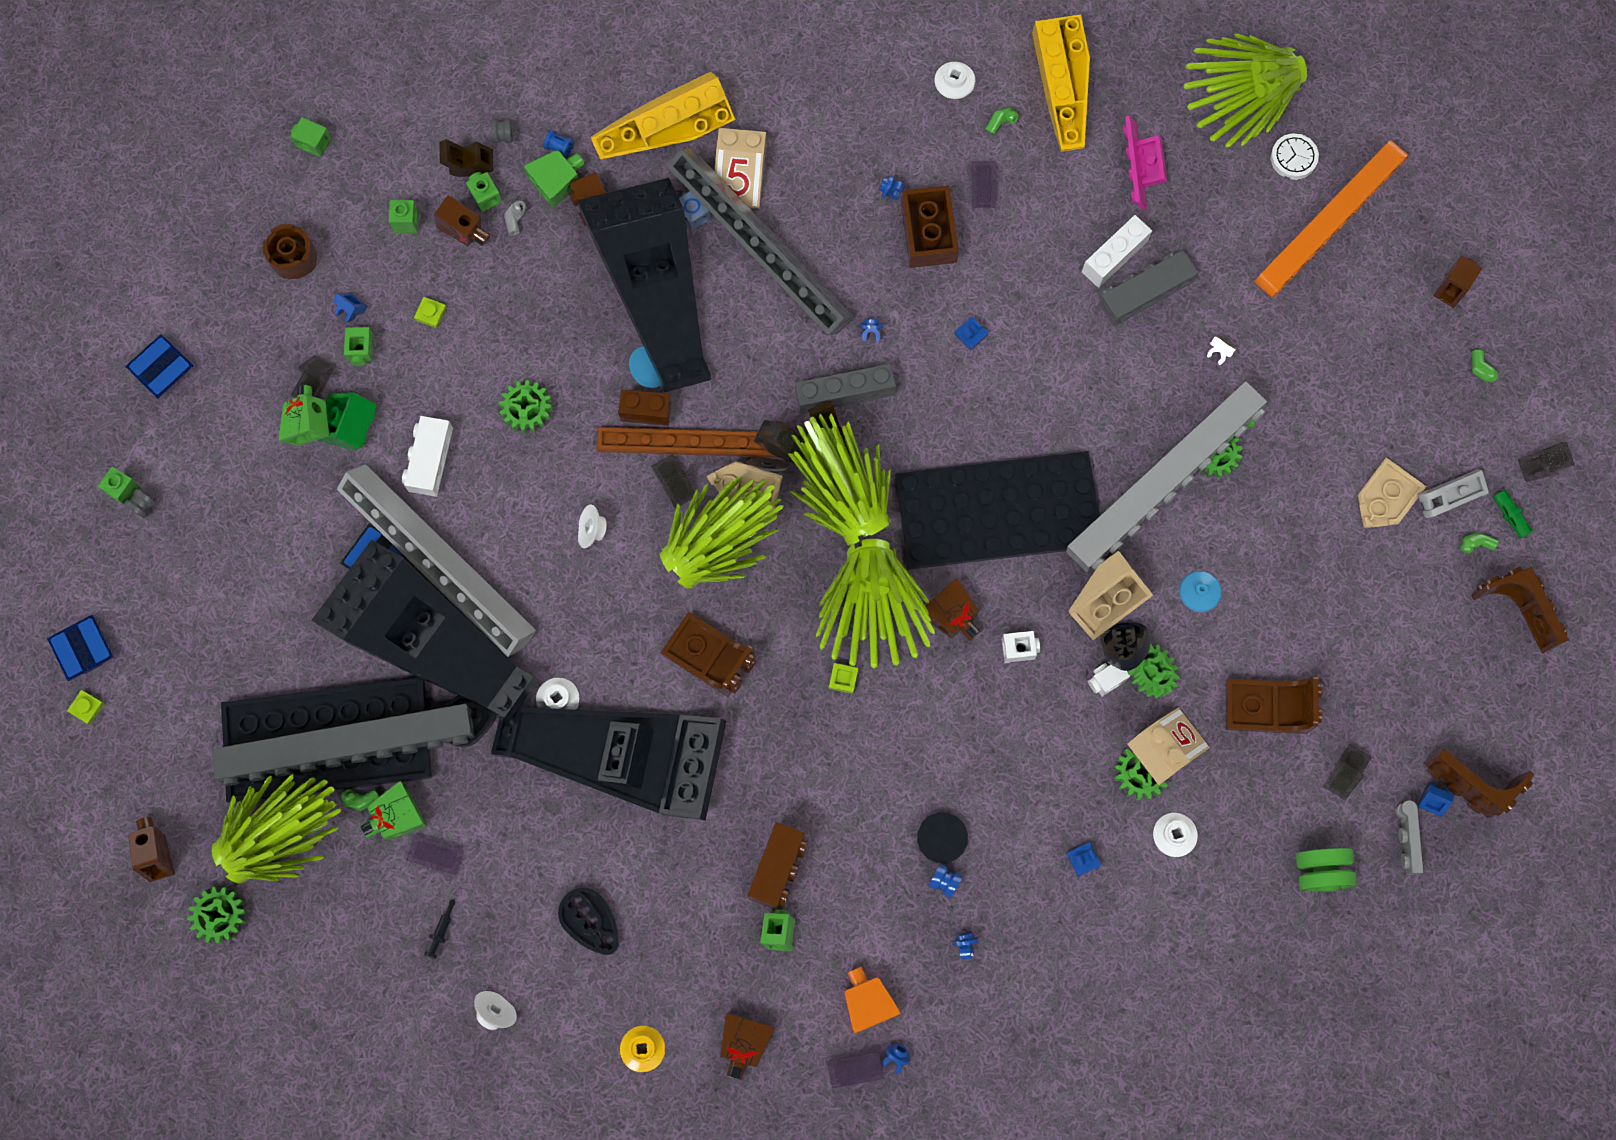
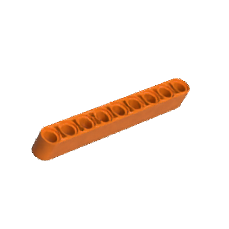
[1254,140,1409,298]

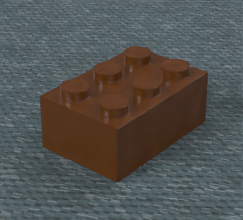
[901,185,959,268]
[747,822,808,910]

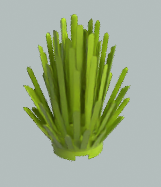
[788,413,891,546]
[659,476,784,589]
[212,774,342,883]

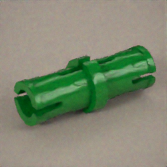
[1492,490,1534,539]

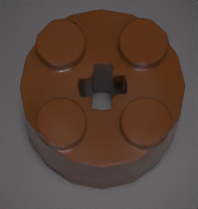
[263,224,317,279]

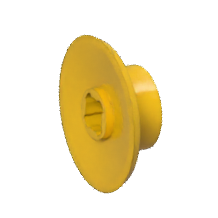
[620,1026,665,1072]

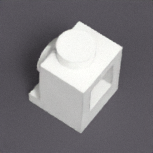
[1001,631,1040,663]
[1088,662,1130,697]

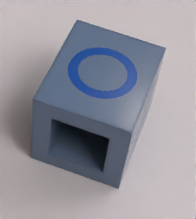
[678,191,711,232]

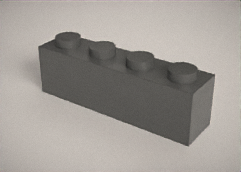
[1098,250,1198,326]
[795,364,896,414]

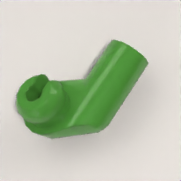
[985,107,1019,135]
[1472,350,1499,382]
[1460,532,1498,554]
[341,789,380,811]

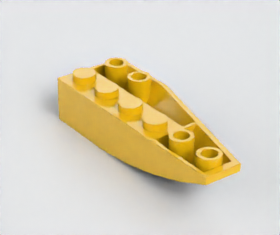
[1032,15,1090,152]
[590,72,735,159]

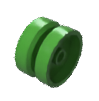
[1295,848,1358,892]

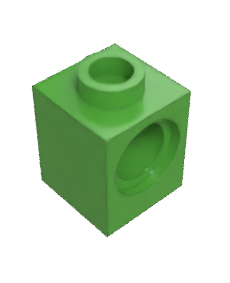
[290,117,332,158]
[389,200,419,233]
[97,467,141,507]

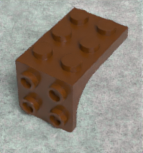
[1472,567,1569,654]
[661,612,756,697]
[1226,676,1323,734]
[1423,748,1534,818]

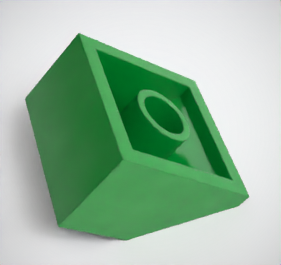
[318,392,377,450]

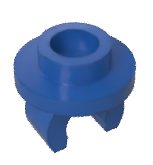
[879,175,905,200]
[859,318,883,341]
[952,933,979,959]
[882,1044,911,1074]

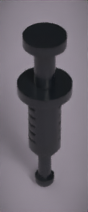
[424,900,455,959]

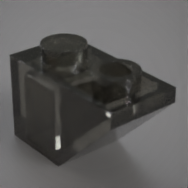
[754,420,807,465]

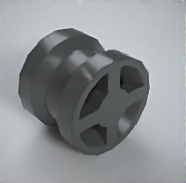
[491,119,513,143]
[123,488,156,518]

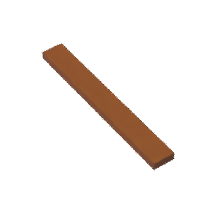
[596,427,792,458]

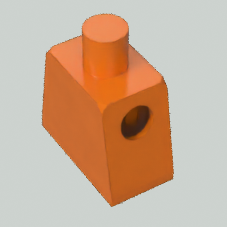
[844,967,900,1034]

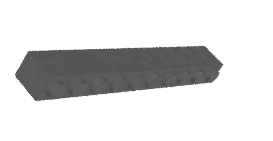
[667,149,854,335]
[212,704,475,786]

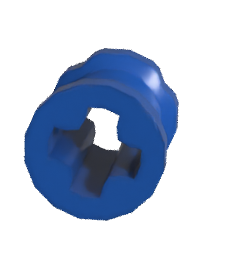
[543,130,574,158]

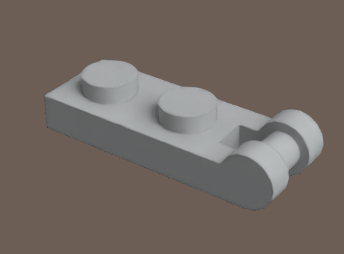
[1417,469,1489,518]
[1395,800,1423,875]

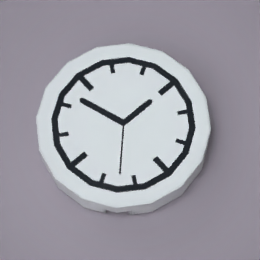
[1270,133,1319,180]

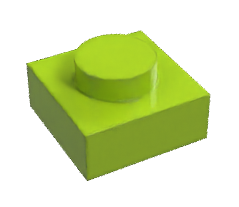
[414,297,447,328]
[829,663,858,694]
[67,690,104,725]

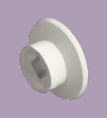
[935,62,976,99]
[578,504,606,548]
[536,678,579,710]
[1153,813,1198,857]
[474,991,517,1030]

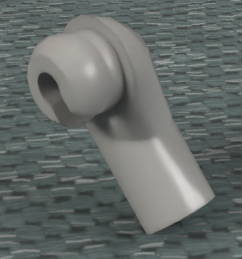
[504,200,526,236]

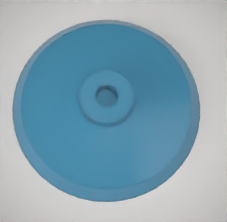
[629,346,662,388]
[1179,571,1222,612]

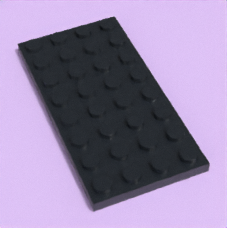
[895,451,1099,570]
[221,678,432,804]

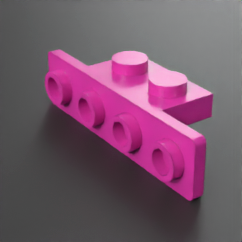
[1123,115,1167,210]

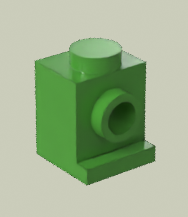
[466,172,502,213]
[344,327,374,366]
[760,910,795,951]

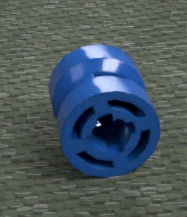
[928,864,963,899]

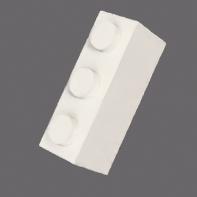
[1082,215,1152,288]
[402,416,453,497]

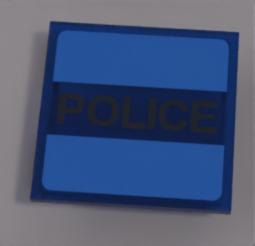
[125,334,194,399]
[47,614,114,682]

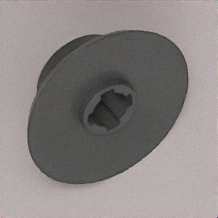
[746,458,790,475]

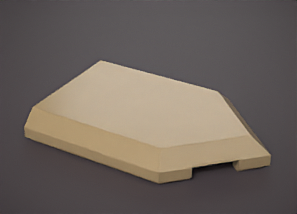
[1357,458,1427,528]
[707,461,783,517]

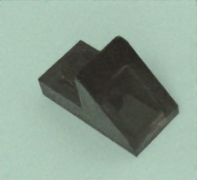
[291,355,336,398]
[1518,442,1575,482]
[651,455,694,509]
[1323,744,1372,800]

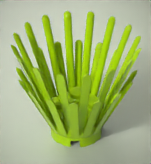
[1184,34,1307,147]
[816,539,935,669]

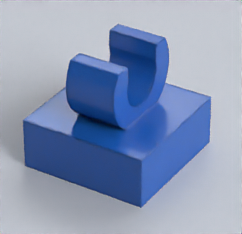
[333,292,367,322]
[954,316,989,351]
[1418,782,1454,817]
[1066,842,1101,877]

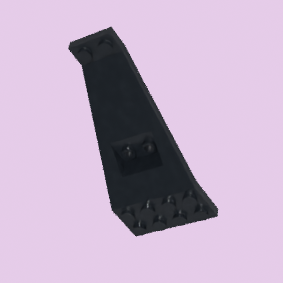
[578,178,711,392]
[311,540,538,722]
[491,707,727,821]

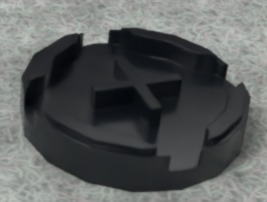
[917,812,968,864]

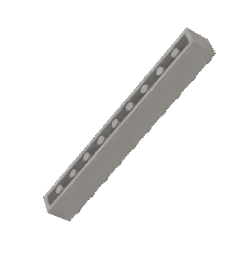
[1066,381,1267,573]
[337,464,536,657]

